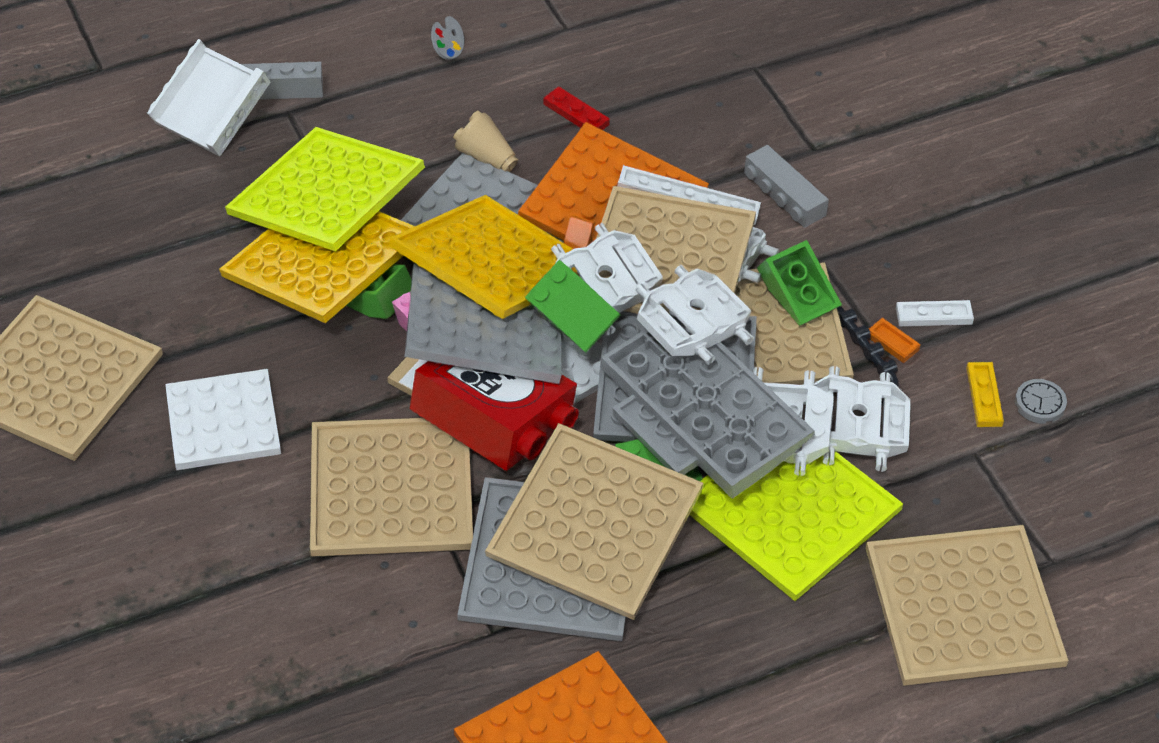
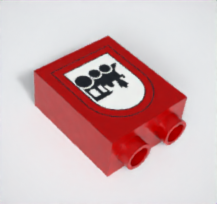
[410,361,579,471]

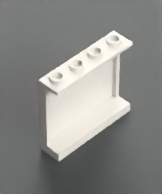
[147,39,271,157]

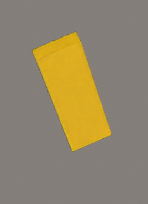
[966,362,1004,427]

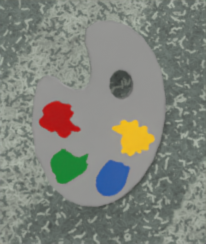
[431,16,464,60]

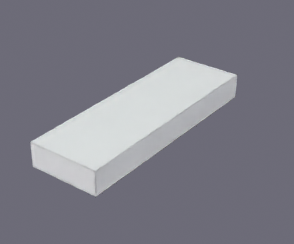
[896,300,974,326]

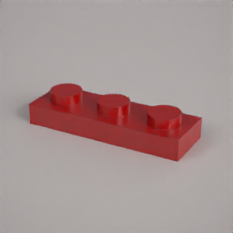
[543,86,610,130]

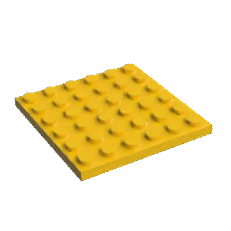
[389,195,581,319]
[219,211,415,323]

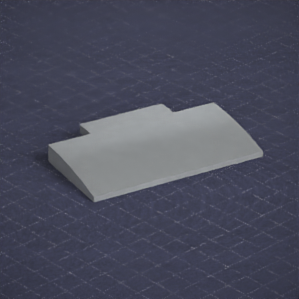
[601,314,815,499]

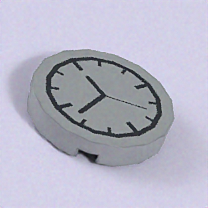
[1015,379,1067,424]

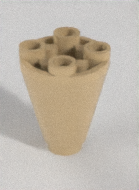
[453,111,518,172]

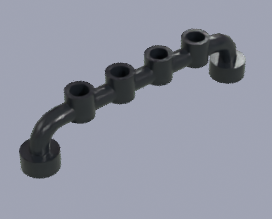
[837,306,899,405]

